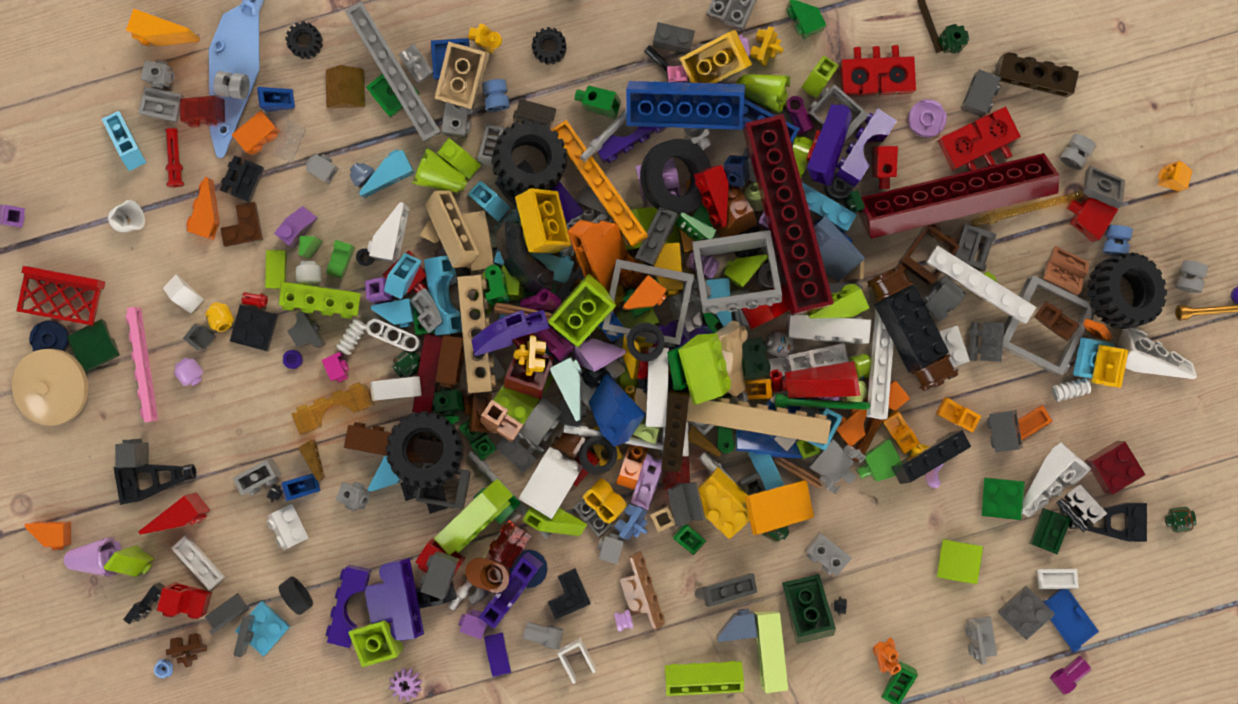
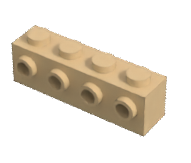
[425,190,479,268]

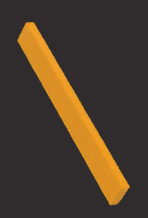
[551,120,648,247]

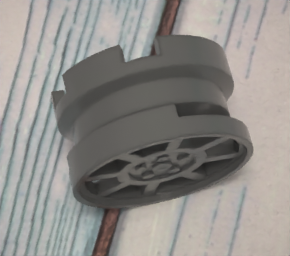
[825,172,854,200]

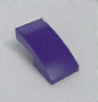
[484,632,512,677]

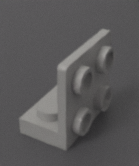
[965,616,997,665]

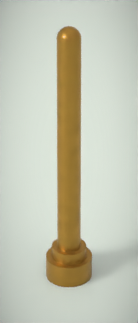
[1175,305,1238,321]

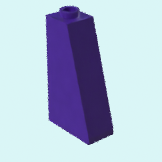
[807,104,852,186]

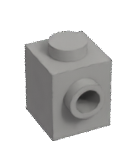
[306,154,339,184]
[597,533,624,564]

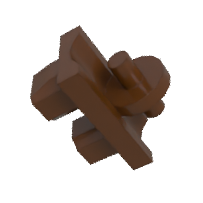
[166,633,207,668]

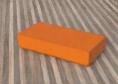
[1083,319,1113,342]
[1018,405,1053,440]

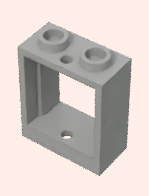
[808,84,869,142]

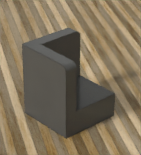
[183,323,217,351]

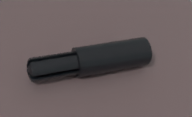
[644,45,669,72]

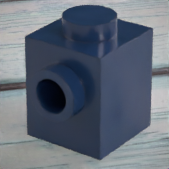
[724,155,750,187]

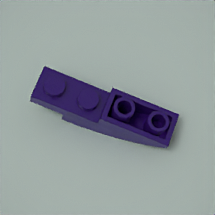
[471,310,549,356]

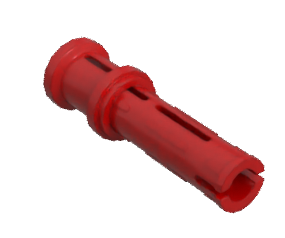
[165,128,184,188]

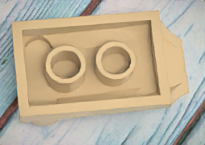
[715,321,748,397]

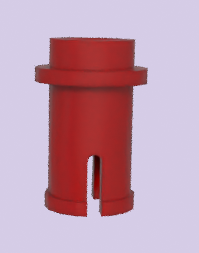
[241,292,268,308]
[770,369,783,392]

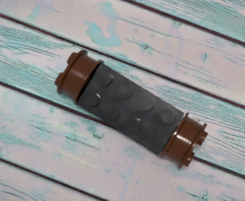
[867,264,959,391]

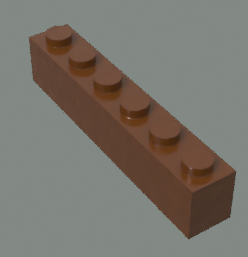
[344,422,464,465]

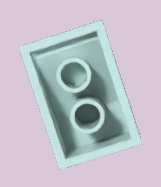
[549,358,582,421]

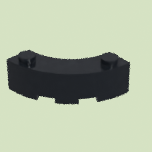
[496,221,554,294]

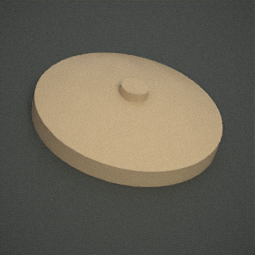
[12,349,88,426]

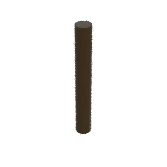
[917,0,944,54]

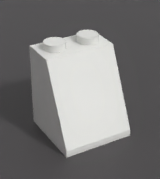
[518,447,583,519]

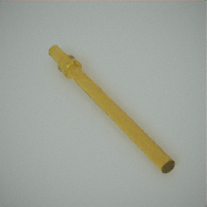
[972,190,1084,227]

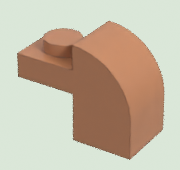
[480,400,523,442]

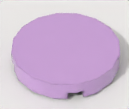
[908,99,947,138]

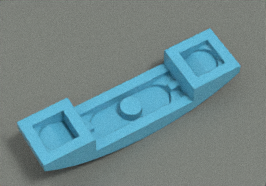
[736,429,784,490]

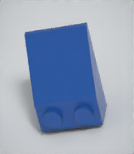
[589,374,646,447]

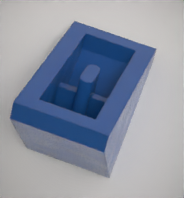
[257,87,295,112]
[281,473,321,501]

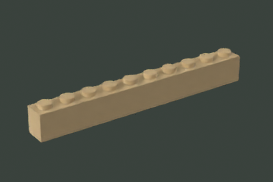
[634,387,831,444]

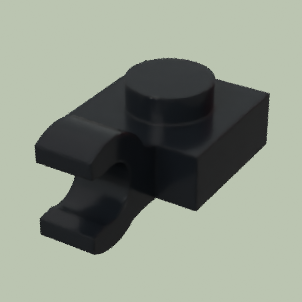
[580,367,606,390]

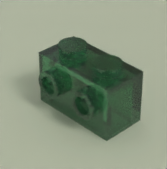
[742,337,771,380]

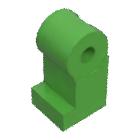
[327,240,355,279]

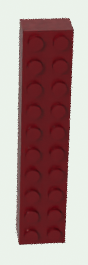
[743,114,834,316]
[859,153,1060,239]

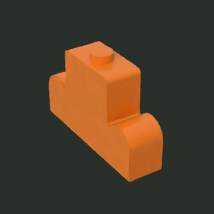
[567,220,627,293]

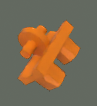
[873,637,901,675]

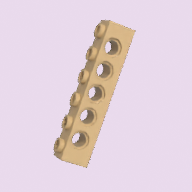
[457,275,496,393]

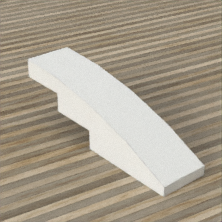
[766,343,849,379]

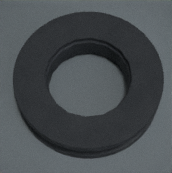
[640,139,711,214]

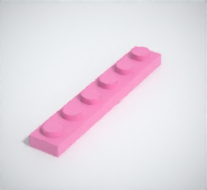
[126,307,158,422]

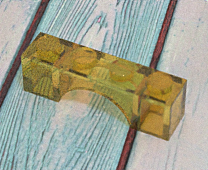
[291,382,375,435]

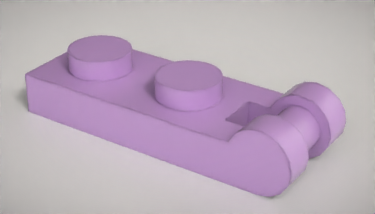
[630,454,663,510]

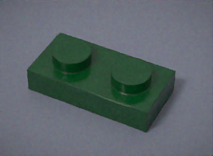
[843,190,865,214]

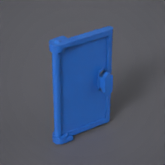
[1043,589,1099,653]

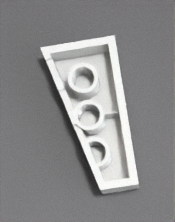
[787,313,871,345]

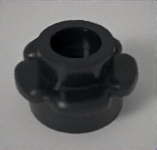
[266,484,283,502]
[834,596,847,616]

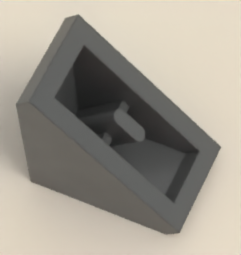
[739,471,766,495]

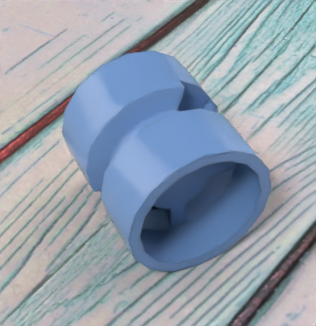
[482,79,510,112]
[1102,225,1133,256]

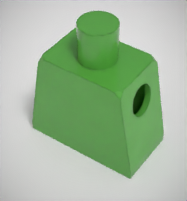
[856,439,901,482]

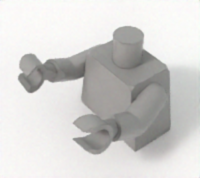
[807,439,866,494]

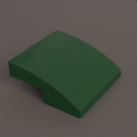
[68,319,120,373]

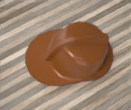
[465,558,509,593]

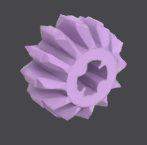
[686,251,720,279]
[389,668,423,701]

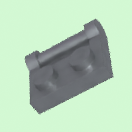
[954,224,997,271]

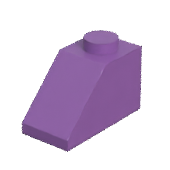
[274,206,318,248]

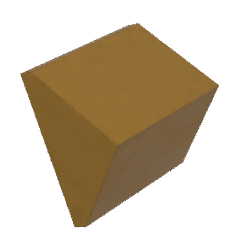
[326,65,365,108]

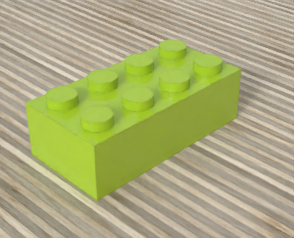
[433,478,513,555]

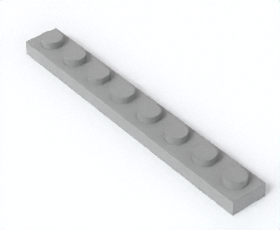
[345,1,441,142]

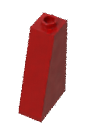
[782,361,861,398]

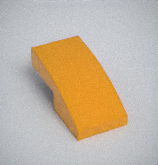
[935,397,982,433]
[882,410,920,454]

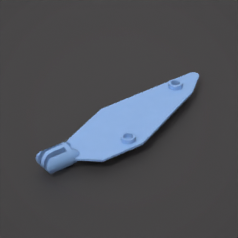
[209,0,264,158]

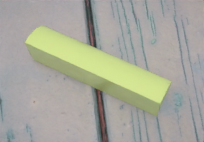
[754,611,788,693]

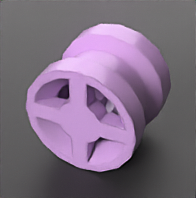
[614,609,634,632]

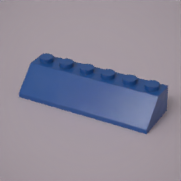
[626,81,745,130]

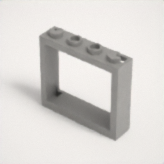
[692,230,782,314]
[602,259,694,348]
[1003,275,1095,375]

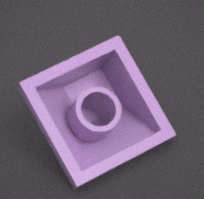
[571,336,626,372]

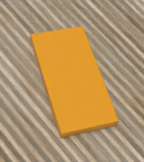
[745,480,814,535]

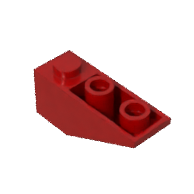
[694,164,729,229]

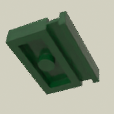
[1029,508,1071,555]

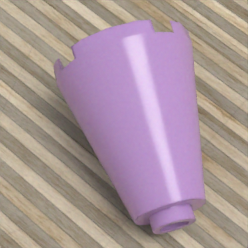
[64,537,122,577]

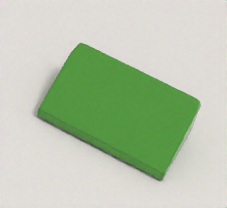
[299,236,323,259]

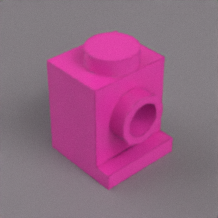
[322,352,349,383]

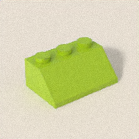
[548,274,616,347]
[678,333,731,405]

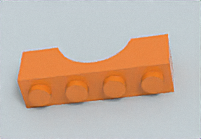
[835,381,910,446]

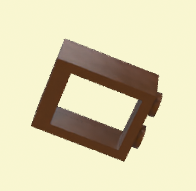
[898,224,960,285]
[435,335,465,388]

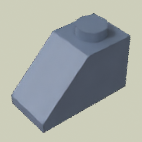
[717,609,757,642]

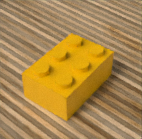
[679,30,752,83]
[515,188,571,254]
[698,467,750,540]

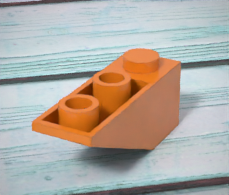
[186,177,220,240]
[616,435,648,490]

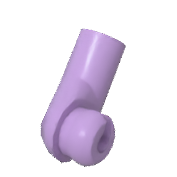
[925,464,944,489]

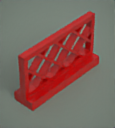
[16,266,105,326]

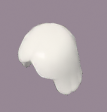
[108,200,145,233]

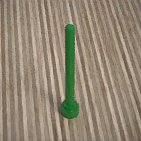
[775,394,870,410]

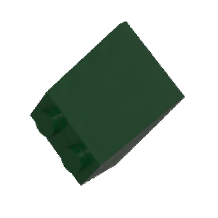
[782,574,836,644]

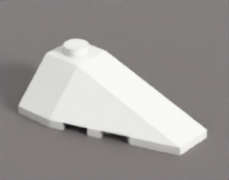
[1117,327,1197,379]
[1023,442,1091,517]

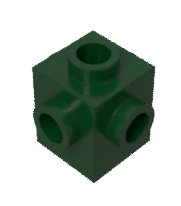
[939,24,969,54]
[433,388,464,416]

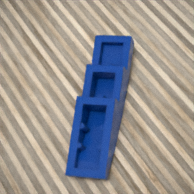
[735,430,810,459]

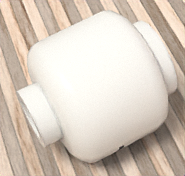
[296,261,322,286]

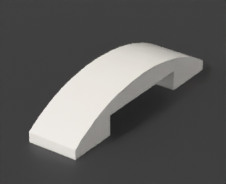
[646,347,669,427]

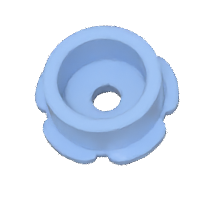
[154,659,173,678]

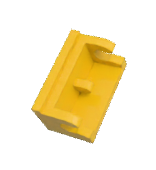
[1091,345,1129,388]

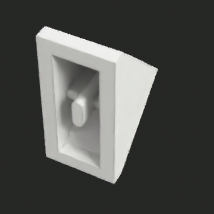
[163,274,205,314]

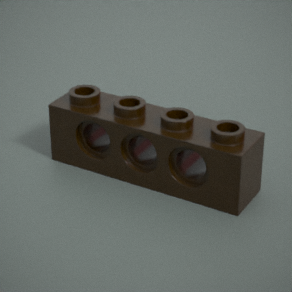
[995,52,1079,98]
[661,388,690,472]

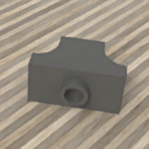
[287,311,325,348]

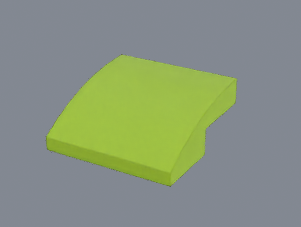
[937,539,984,584]

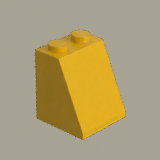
[646,243,683,297]

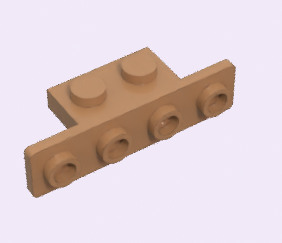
[619,551,665,630]

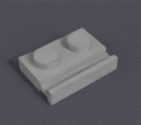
[138,86,184,123]

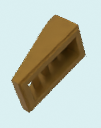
[688,425,721,457]
[298,439,325,480]

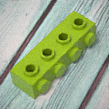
[278,281,361,319]
[665,661,744,696]

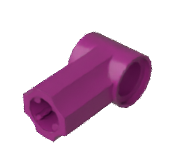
[784,96,814,135]
[520,288,561,312]
[535,326,574,362]
[1050,656,1092,695]

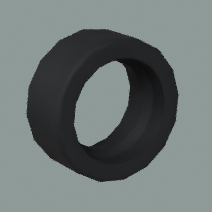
[627,323,665,361]
[579,436,618,475]
[278,576,313,615]

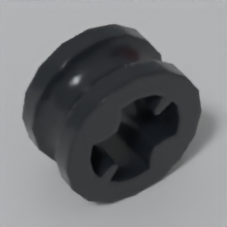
[356,248,375,266]

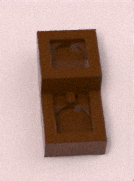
[1034,301,1079,341]

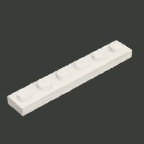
[926,246,1036,324]
[866,308,893,420]

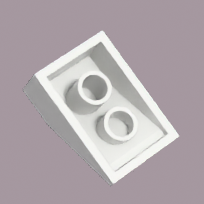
[368,202,410,263]

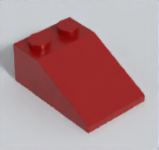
[138,492,211,535]

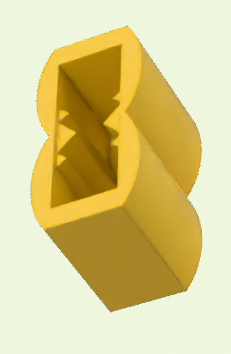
[583,478,627,524]

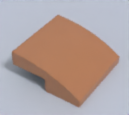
[1043,246,1089,296]

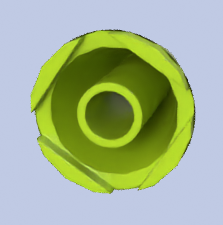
[736,74,791,114]
[412,148,467,193]

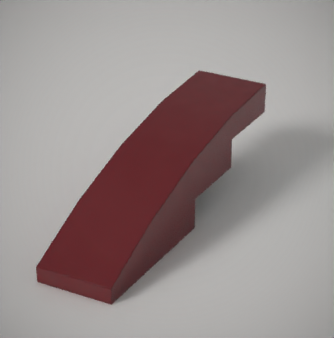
[412,334,443,414]

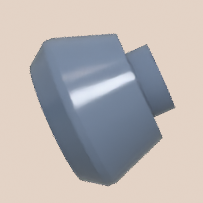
[350,163,374,187]

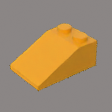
[126,9,200,47]

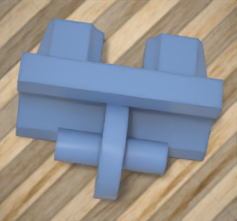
[614,504,648,540]

